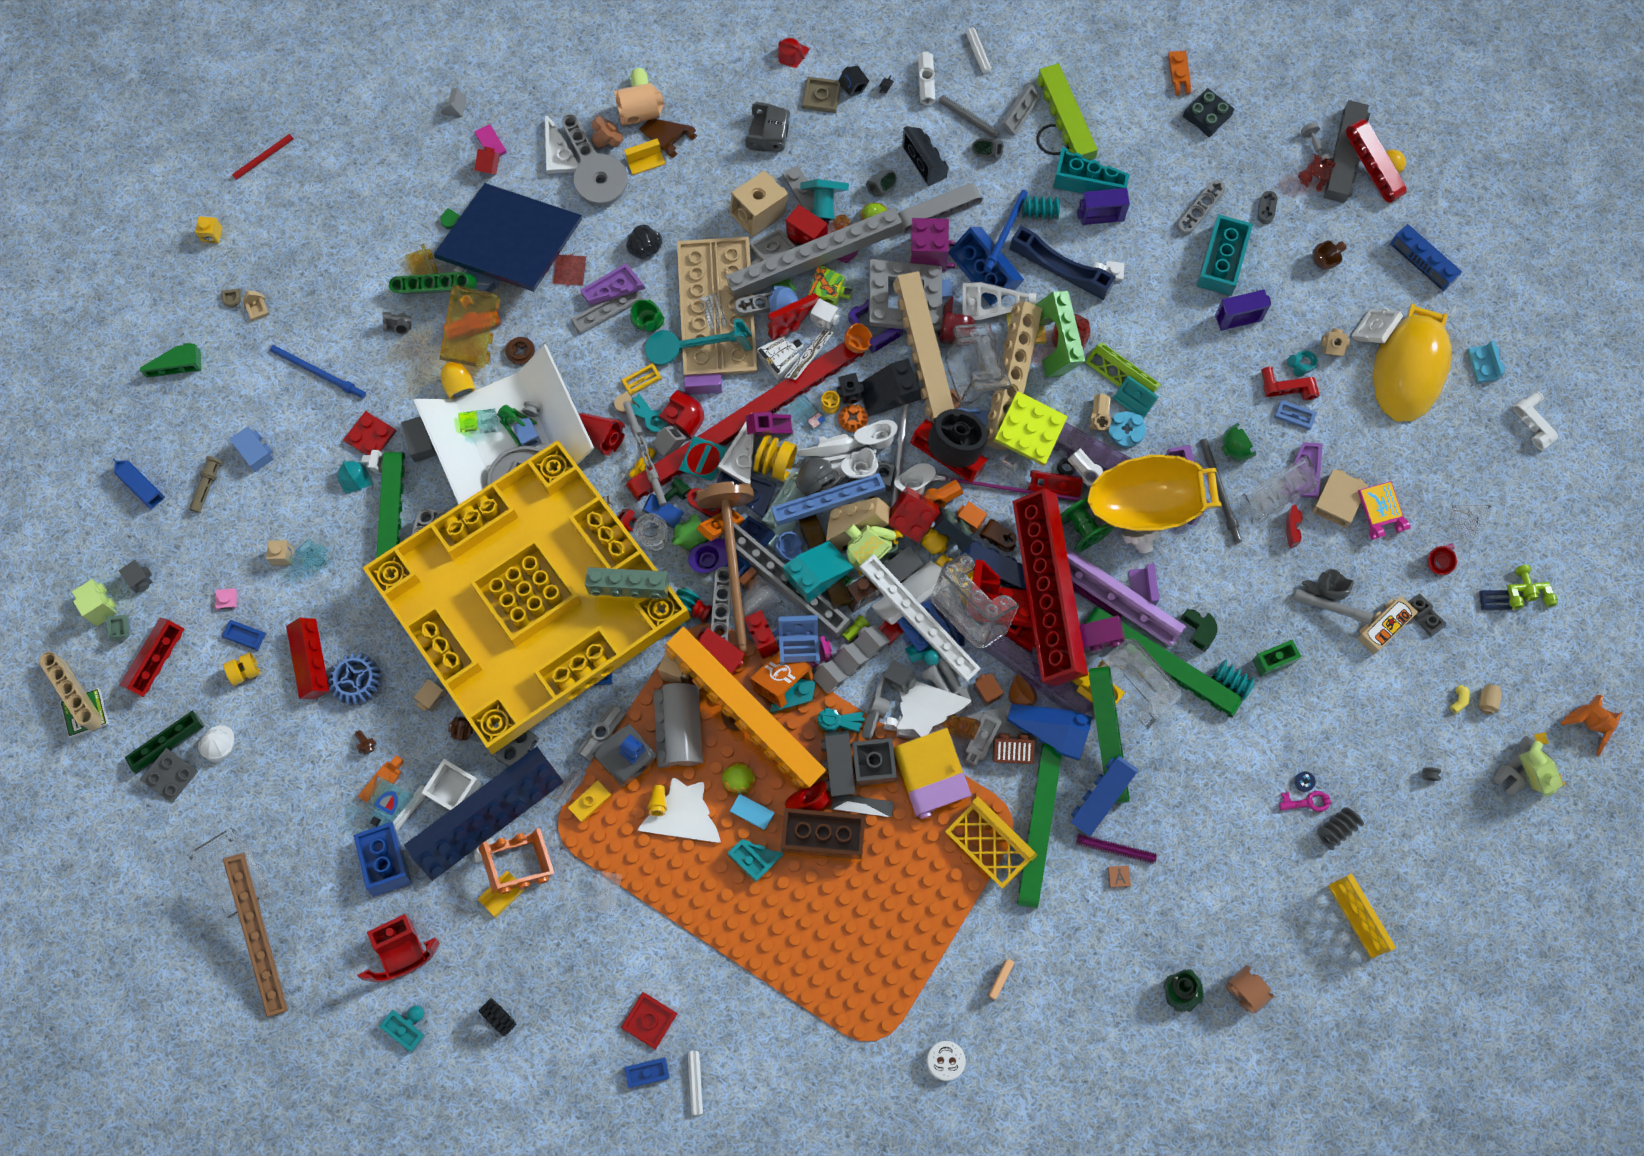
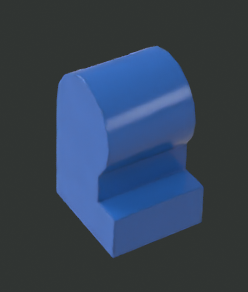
[619,734,646,765]

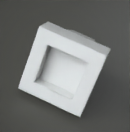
[361,450,383,474]

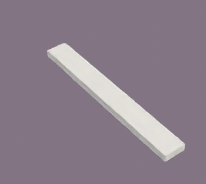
[859,554,981,683]

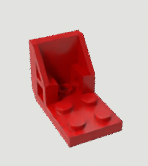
[968,559,1033,628]

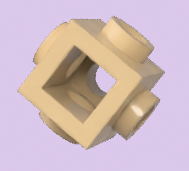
[1321,328,1350,356]

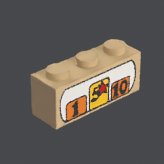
[1357,596,1418,655]

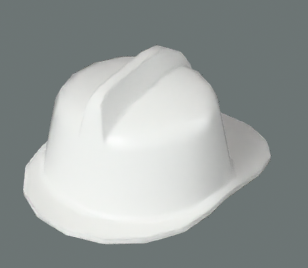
[854,420,898,449]
[894,463,936,495]

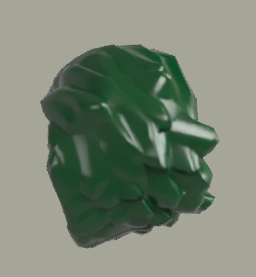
[1163,969,1204,1012]

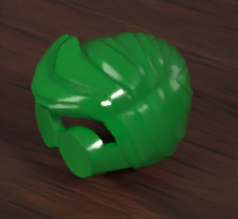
[630,300,664,332]

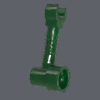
[648,478,691,518]

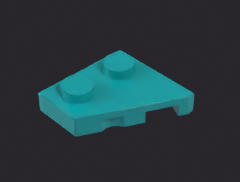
[727,839,783,883]

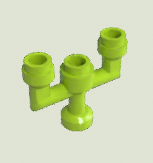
[1506,565,1558,610]

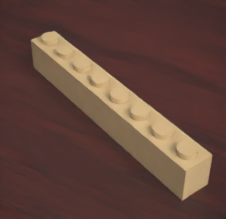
[893,271,954,422]

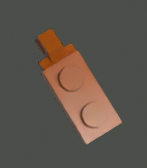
[358,755,404,809]

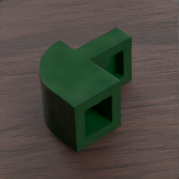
[1180,608,1217,652]

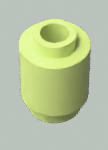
[630,68,648,87]

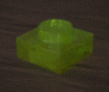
[458,411,479,432]

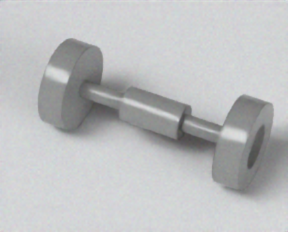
[1301,122,1333,168]

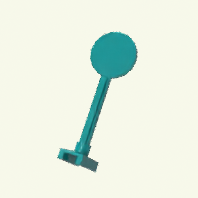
[645,318,753,365]

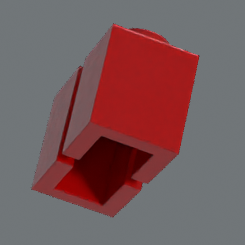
[744,610,780,659]

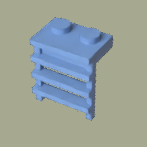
[778,615,820,665]

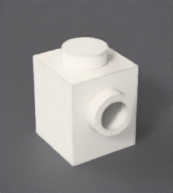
[810,299,840,330]

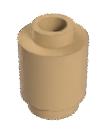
[1478,684,1502,715]

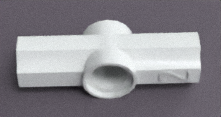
[918,52,935,105]
[1067,448,1103,486]

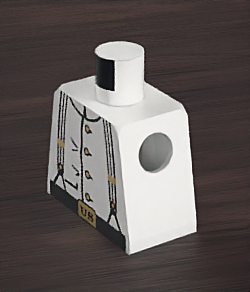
[757,337,803,381]

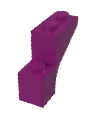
[746,412,793,436]

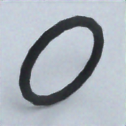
[1036,124,1069,155]

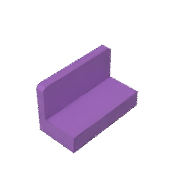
[684,374,722,395]
[1129,563,1159,605]

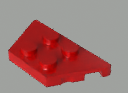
[767,293,820,340]

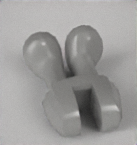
[920,659,974,717]
[1493,736,1554,796]

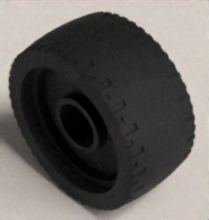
[928,409,988,468]

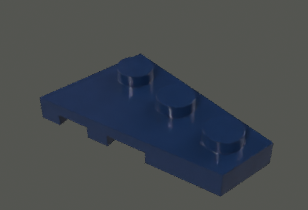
[717,471,776,518]

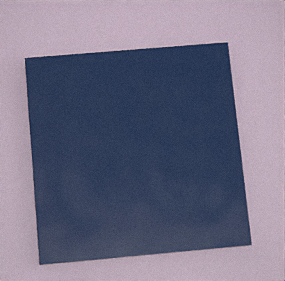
[434,183,582,292]

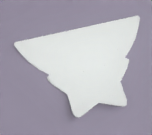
[897,681,971,737]
[638,778,721,843]

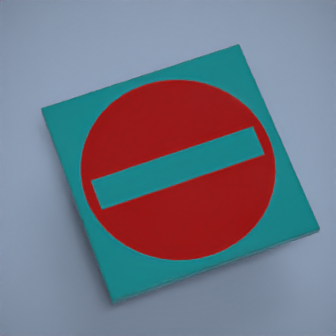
[679,436,727,481]

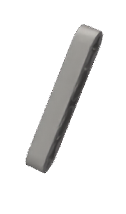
[1178,180,1225,235]

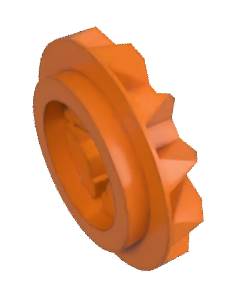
[838,404,868,432]

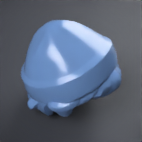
[768,286,798,313]

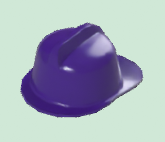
[688,539,728,573]

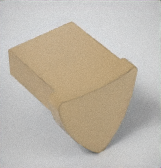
[243,290,269,322]

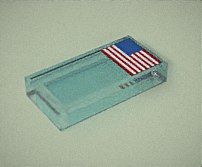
[790,393,828,432]

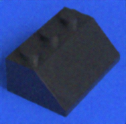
[902,126,949,187]

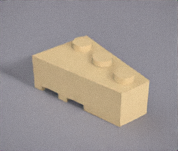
[826,497,890,552]

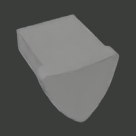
[441,88,467,117]

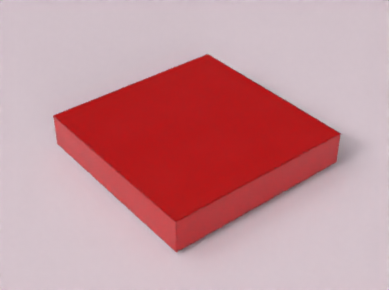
[621,992,678,1050]

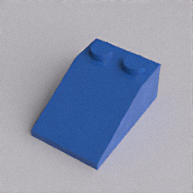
[353,822,412,897]

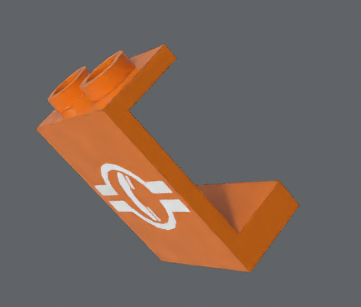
[750,651,813,708]

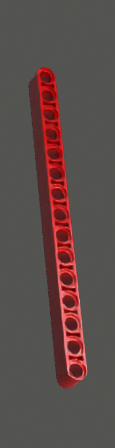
[626,342,865,501]

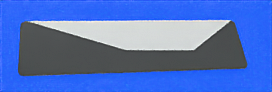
[832,795,893,817]

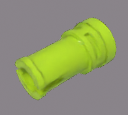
[841,615,870,643]

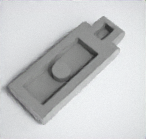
[964,712,1002,766]

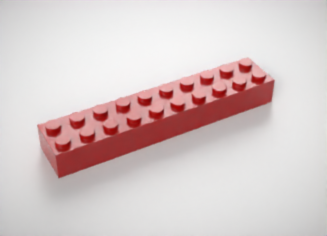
[1012,488,1088,686]

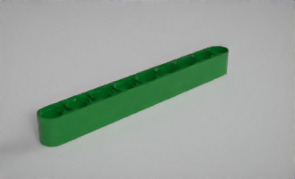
[1084,607,1243,718]
[1017,742,1062,909]

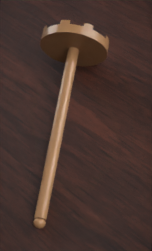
[696,482,754,652]

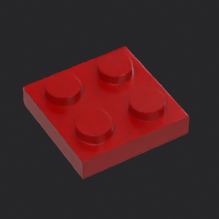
[343,411,396,455]

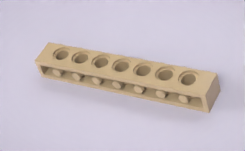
[986,301,1043,451]

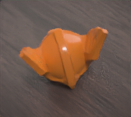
[1560,695,1623,756]

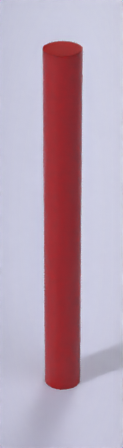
[232,134,294,180]

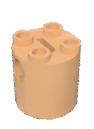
[614,82,664,126]

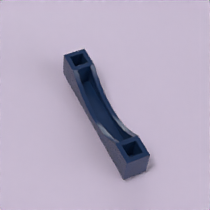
[1009,225,1116,300]

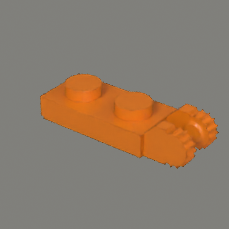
[1168,51,1191,95]

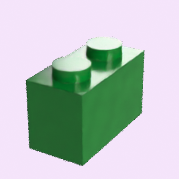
[1252,639,1301,677]

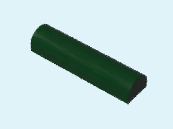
[125,710,205,774]

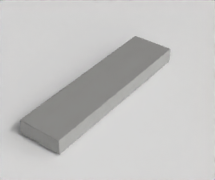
[571,291,643,335]

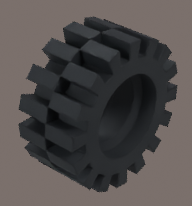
[478,998,517,1037]

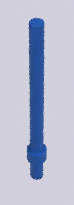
[270,345,366,399]

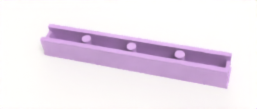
[1066,546,1187,647]

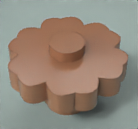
[591,115,624,149]

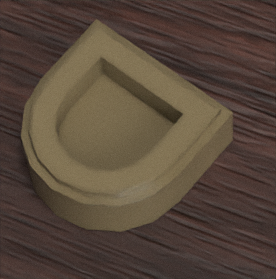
[221,288,241,308]

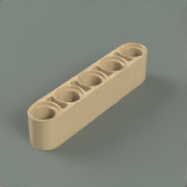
[39,651,102,731]

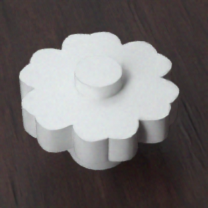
[1122,529,1162,553]

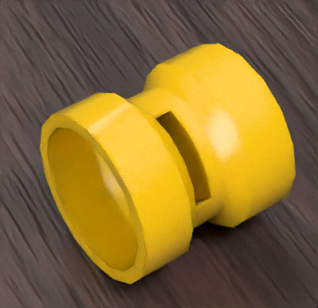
[821,391,840,414]

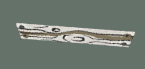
[785,330,834,380]

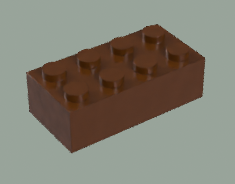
[781,808,866,859]

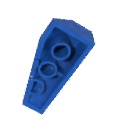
[1007,704,1092,761]

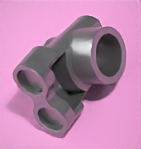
[383,312,412,335]

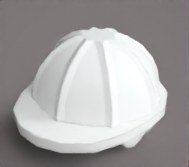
[841,448,878,479]
[198,725,235,763]

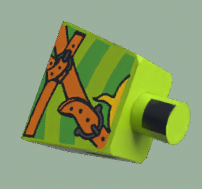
[808,265,853,306]

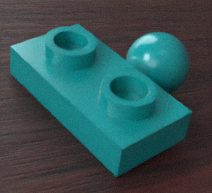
[905,645,940,666]
[379,1005,426,1052]

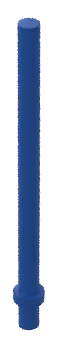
[984,190,1028,272]

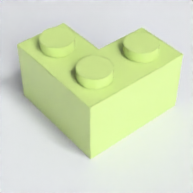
[72,579,117,626]

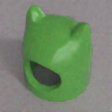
[671,513,710,550]

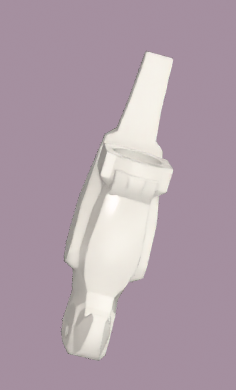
[798,434,865,457]

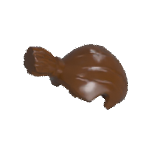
[1312,240,1347,270]

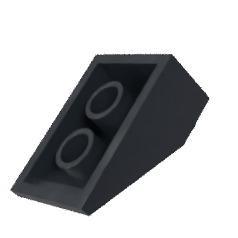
[862,358,921,417]

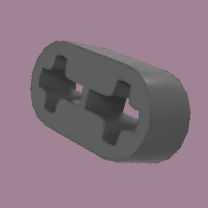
[1257,191,1278,224]

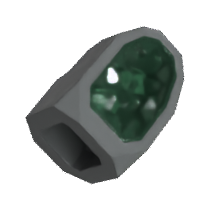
[972,138,1004,158]
[866,170,897,197]

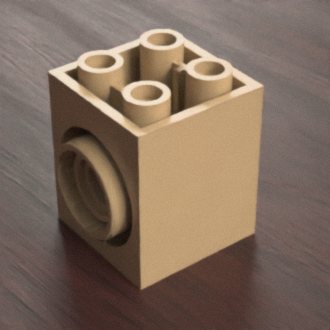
[729,170,788,237]

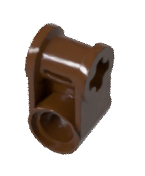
[979,519,1017,552]

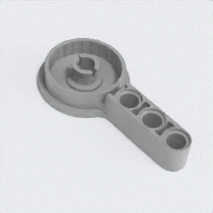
[562,114,628,206]

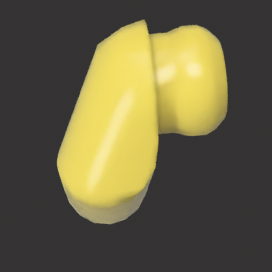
[1449,685,1470,714]

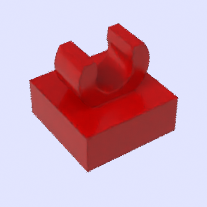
[617,509,638,531]

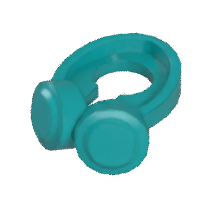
[1287,350,1318,377]

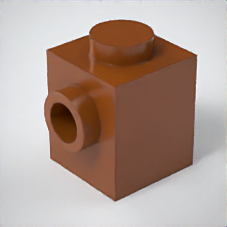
[973,673,1004,707]

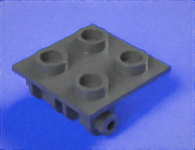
[140,748,198,803]

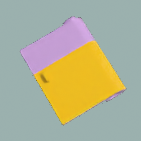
[893,728,972,819]

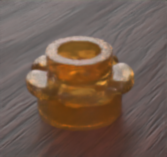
[833,214,851,230]

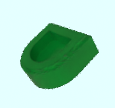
[440,208,460,229]

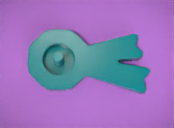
[631,393,668,433]
[817,708,865,734]

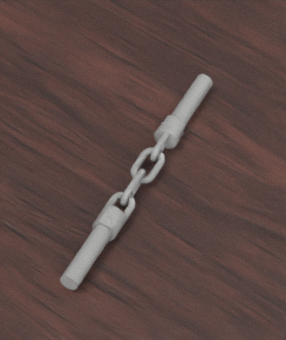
[623,401,667,507]

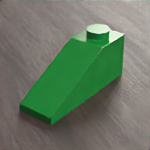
[140,343,201,378]

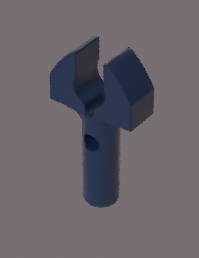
[945,616,965,646]

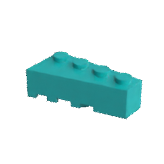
[1053,147,1130,194]

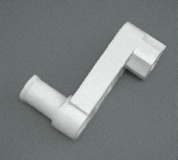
[1513,391,1558,451]

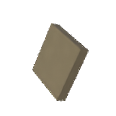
[802,76,841,113]

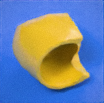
[440,362,475,399]

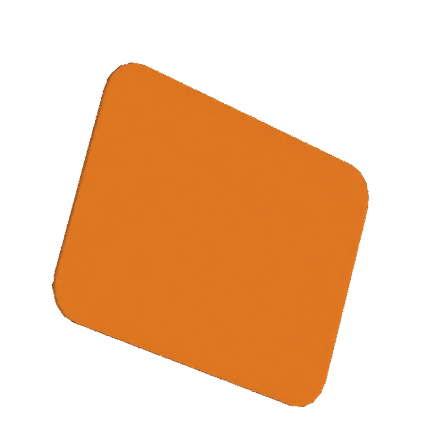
[558,623,1013,1041]

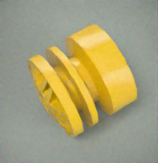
[753,434,798,482]

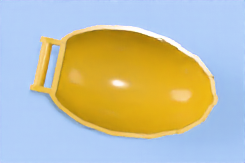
[1372,303,1452,422]
[1087,455,1222,531]

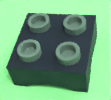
[1183,88,1234,138]
[934,506,973,552]

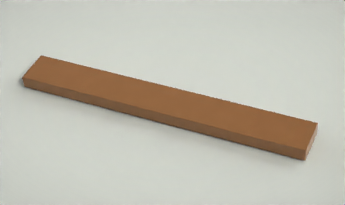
[223,852,288,1017]

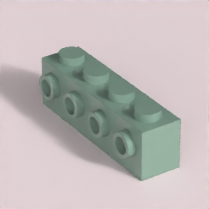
[585,567,669,599]

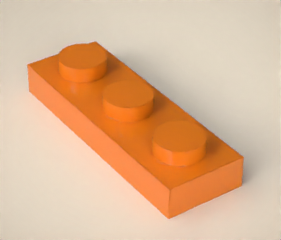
[697,508,744,541]

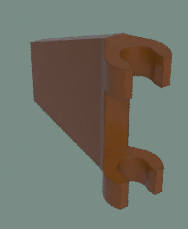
[639,119,697,158]

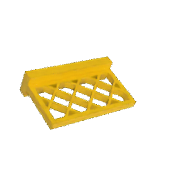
[945,796,1038,889]
[1328,873,1396,959]

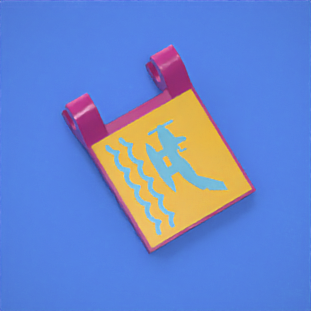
[1358,481,1411,540]

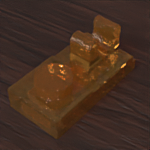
[940,715,981,740]

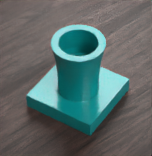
[800,179,849,221]

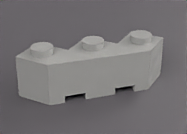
[813,625,890,694]

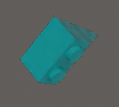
[783,541,854,603]

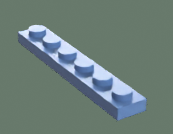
[771,473,886,526]

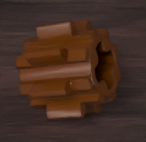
[448,716,474,741]

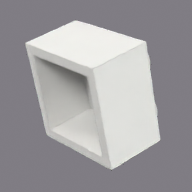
[421,759,481,811]

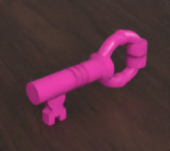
[1279,791,1332,812]

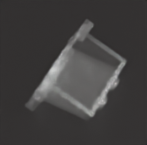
[945,323,1011,405]

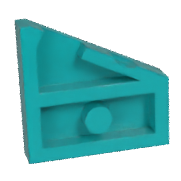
[770,679,816,713]

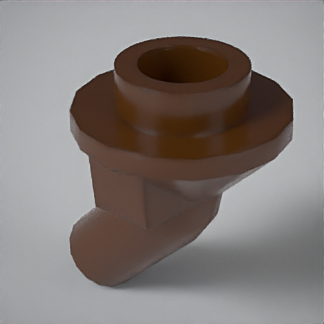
[355,730,377,755]

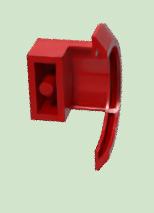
[357,914,440,982]

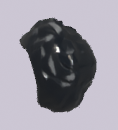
[626,225,663,259]

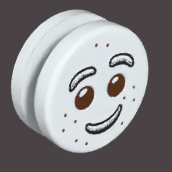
[926,1041,966,1081]

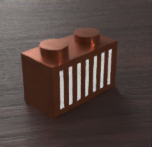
[992,733,1035,764]

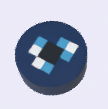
[1294,771,1316,792]

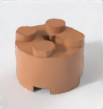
[1225,965,1275,1014]

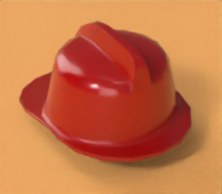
[777,38,810,68]
[785,781,831,811]

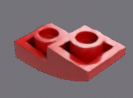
[1286,504,1303,548]

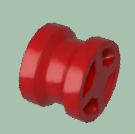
[691,600,713,623]

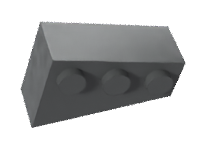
[821,730,855,796]

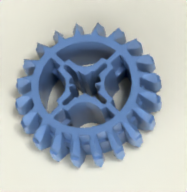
[327,653,382,705]

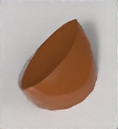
[1008,674,1038,706]

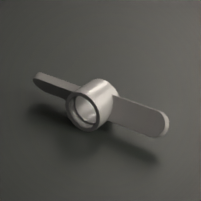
[862,672,890,740]

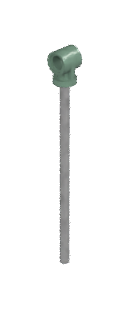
[883,404,909,559]

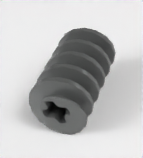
[1317,807,1364,850]

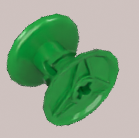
[1060,497,1115,553]

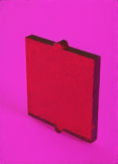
[553,254,587,286]

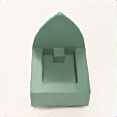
[106,615,130,643]

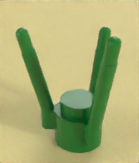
[497,405,537,446]

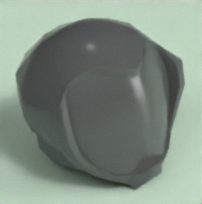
[795,458,836,496]

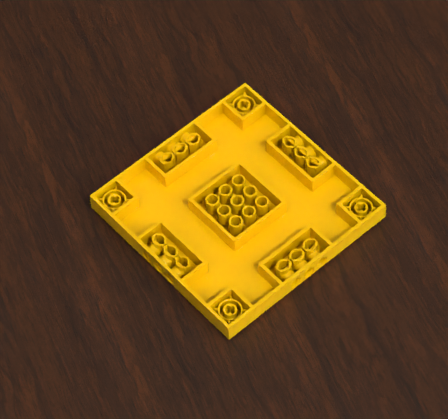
[362,440,690,755]

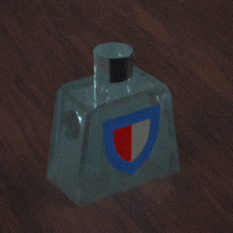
[366,776,414,827]

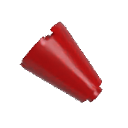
[579,413,625,456]

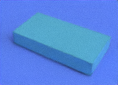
[730,794,775,831]

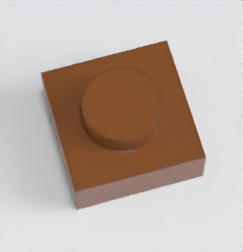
[739,567,758,590]

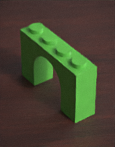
[1035,291,1086,378]

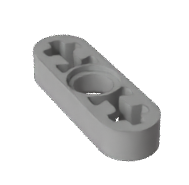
[734,292,772,317]

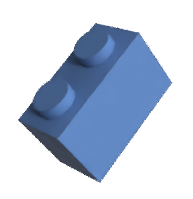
[230,426,274,472]

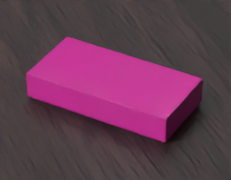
[474,124,507,156]

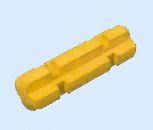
[629,447,656,479]

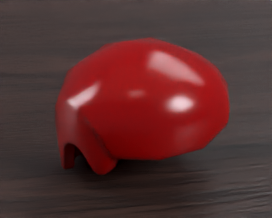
[1427,546,1457,576]

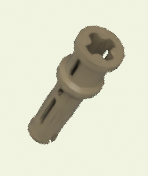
[188,456,223,513]

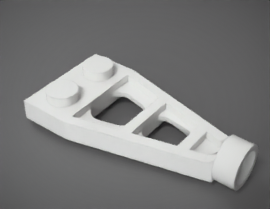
[963,282,1036,320]

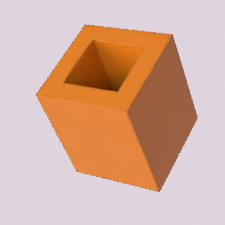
[956,501,987,534]

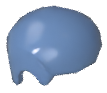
[774,531,803,561]

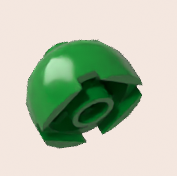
[1221,423,1257,461]

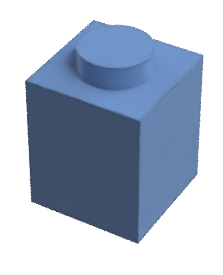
[512,418,542,447]

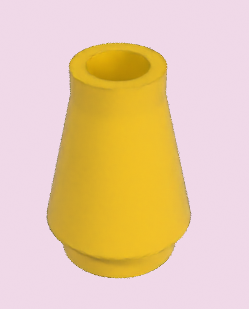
[647,785,667,816]

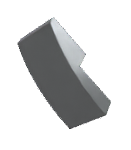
[1408,593,1446,637]

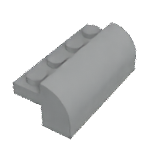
[654,683,703,768]

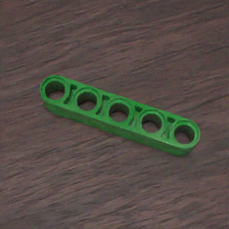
[389,272,477,295]

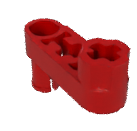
[1261,367,1320,401]

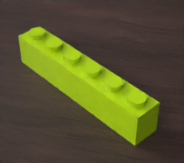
[1036,63,1098,160]

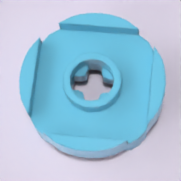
[1108,411,1146,448]

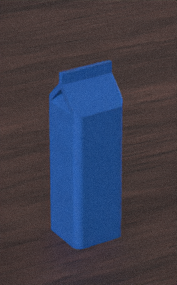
[113,459,165,510]

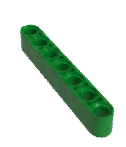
[376,452,405,576]
[1089,666,1130,804]

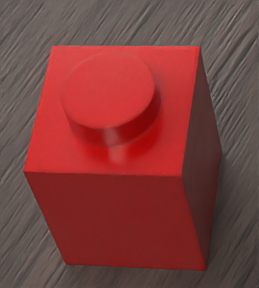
[474,146,500,174]

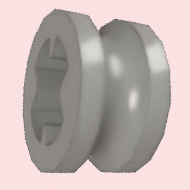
[521,401,540,417]

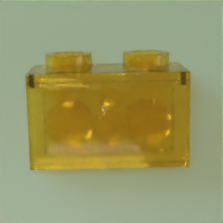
[405,244,438,287]

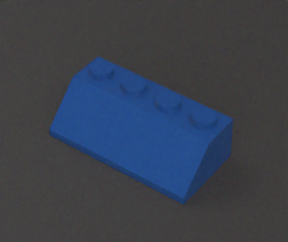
[948,227,1024,306]

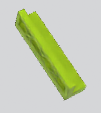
[1085,342,1162,393]

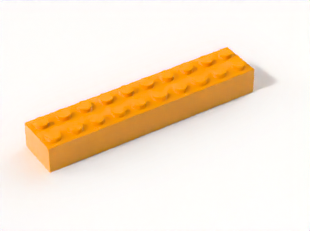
[663,626,826,788]

